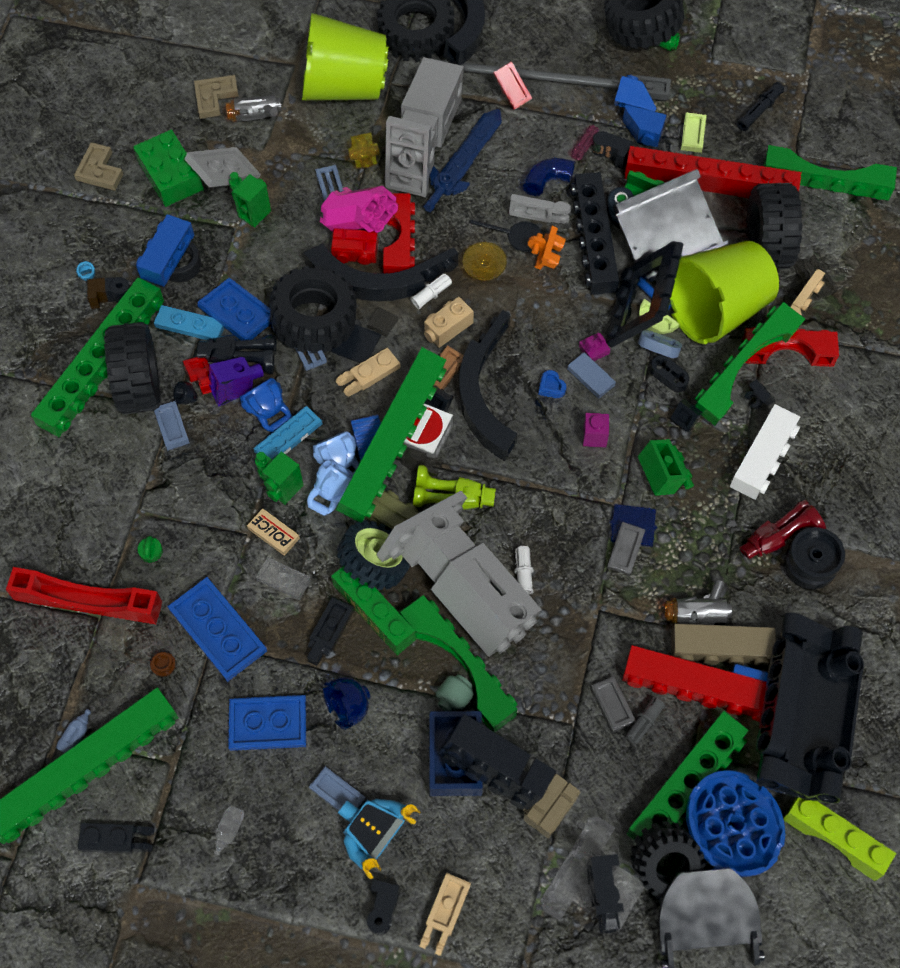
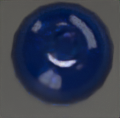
[323,677,370,730]

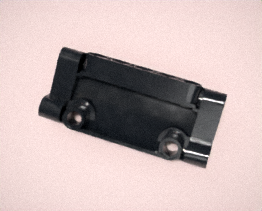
[756,613,864,803]

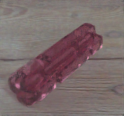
[571,125,599,161]

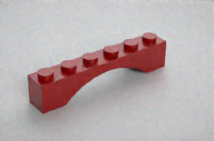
[6,567,162,625]

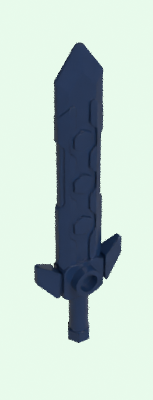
[423,109,502,212]

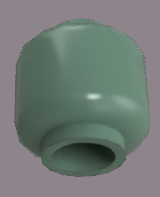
[436,674,473,711]

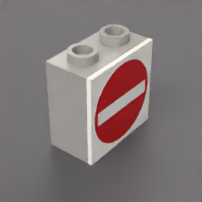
[403,404,453,465]

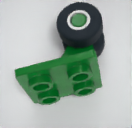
[607,171,665,223]

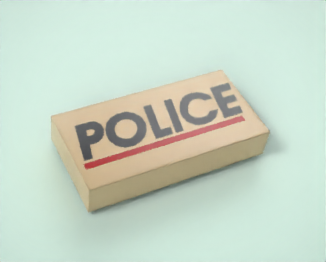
[247,508,300,556]

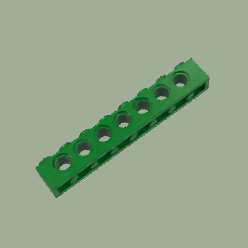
[31,277,164,437]

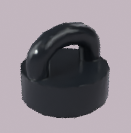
[173,381,198,405]

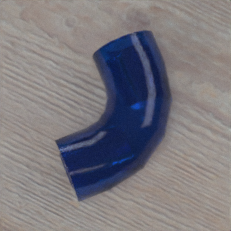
[523,158,575,196]

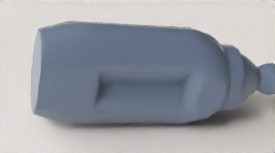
[56,709,91,753]

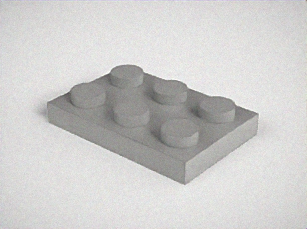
[185,147,261,188]

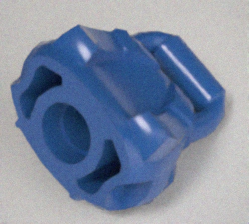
[240,378,291,433]

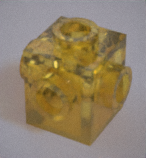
[348,133,380,168]

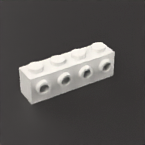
[730,404,800,500]

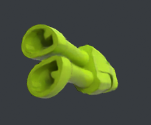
[413,465,496,510]

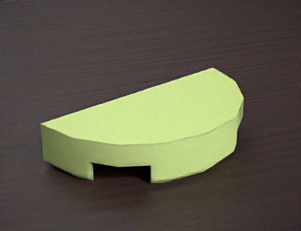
[639,299,680,334]

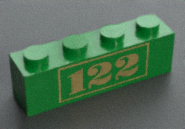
[331,566,416,656]

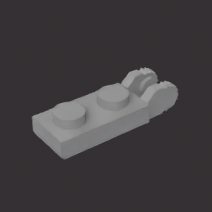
[509,194,571,224]

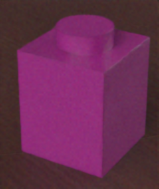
[583,413,609,447]

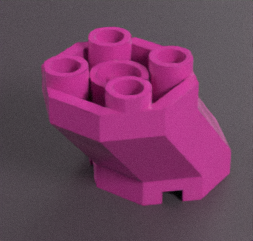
[320,186,398,233]

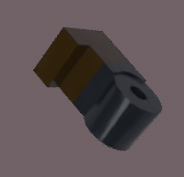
[87,277,130,309]

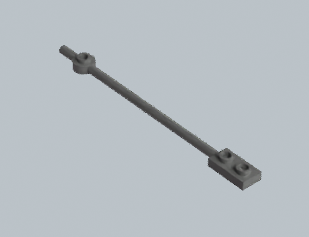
[434,59,671,101]

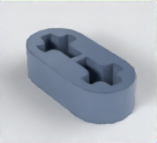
[638,330,682,358]

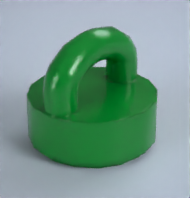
[138,536,163,563]

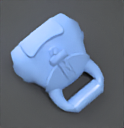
[313,431,360,473]
[307,460,354,516]

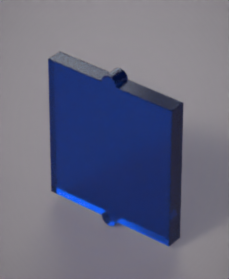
[610,504,657,547]

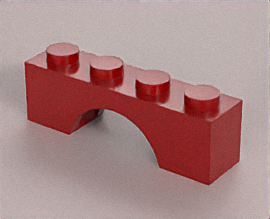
[383,193,415,274]
[742,327,839,367]

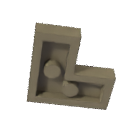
[194,75,239,119]
[74,142,123,191]

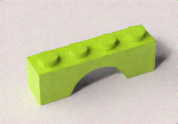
[783,797,896,881]

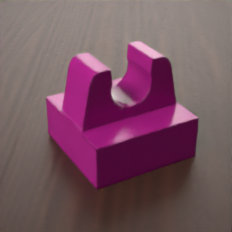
[579,332,610,361]

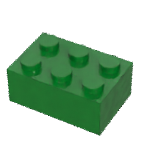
[133,129,204,207]

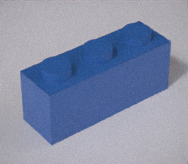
[136,214,194,287]

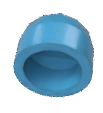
[76,261,95,281]

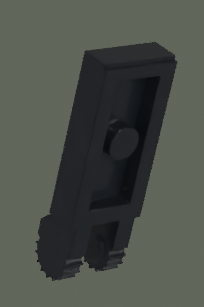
[77,823,155,854]

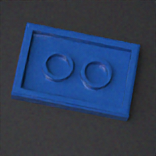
[197,278,271,340]
[229,695,307,751]

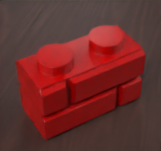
[331,228,379,265]

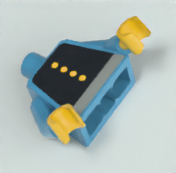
[338,799,421,879]

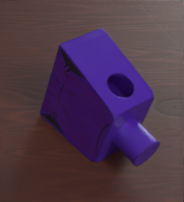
[209,357,264,407]

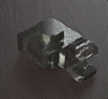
[401,447,443,478]

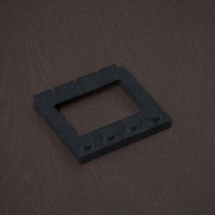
[606,241,684,348]

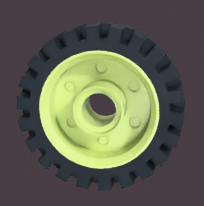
[337,521,410,590]

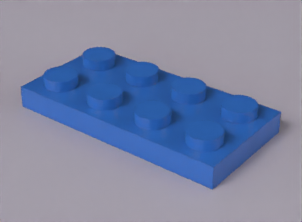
[167,577,267,682]

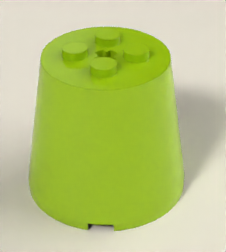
[302,13,388,100]
[670,241,779,344]

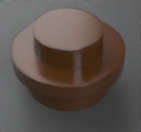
[150,652,176,677]

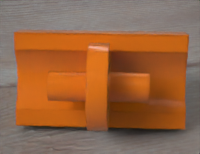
[528,226,566,270]

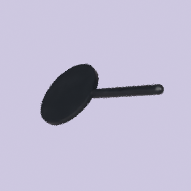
[470,220,542,252]

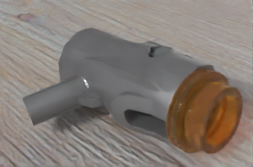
[226,95,282,121]
[665,580,732,625]

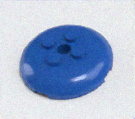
[686,770,785,877]

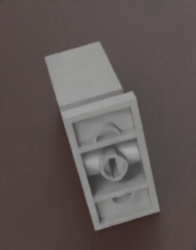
[385,57,464,197]
[376,491,542,657]

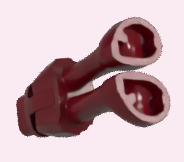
[739,500,826,559]

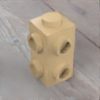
[424,297,474,348]

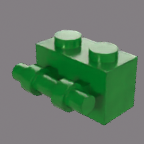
[229,172,271,228]
[638,439,694,496]
[255,451,304,505]

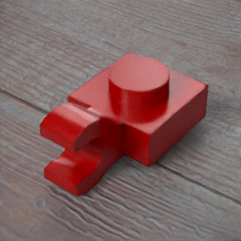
[183,357,212,395]

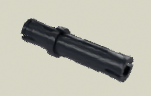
[737,82,785,131]

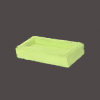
[681,112,706,153]

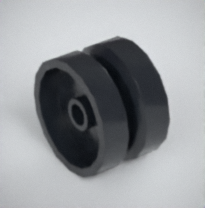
[784,527,846,590]

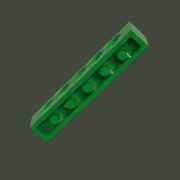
[627,711,749,841]

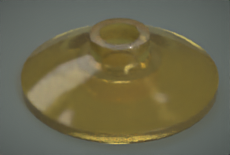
[463,242,507,280]

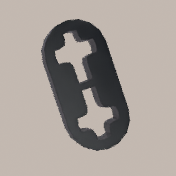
[650,355,690,392]

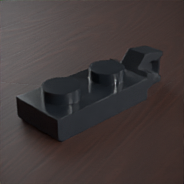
[307,597,355,666]

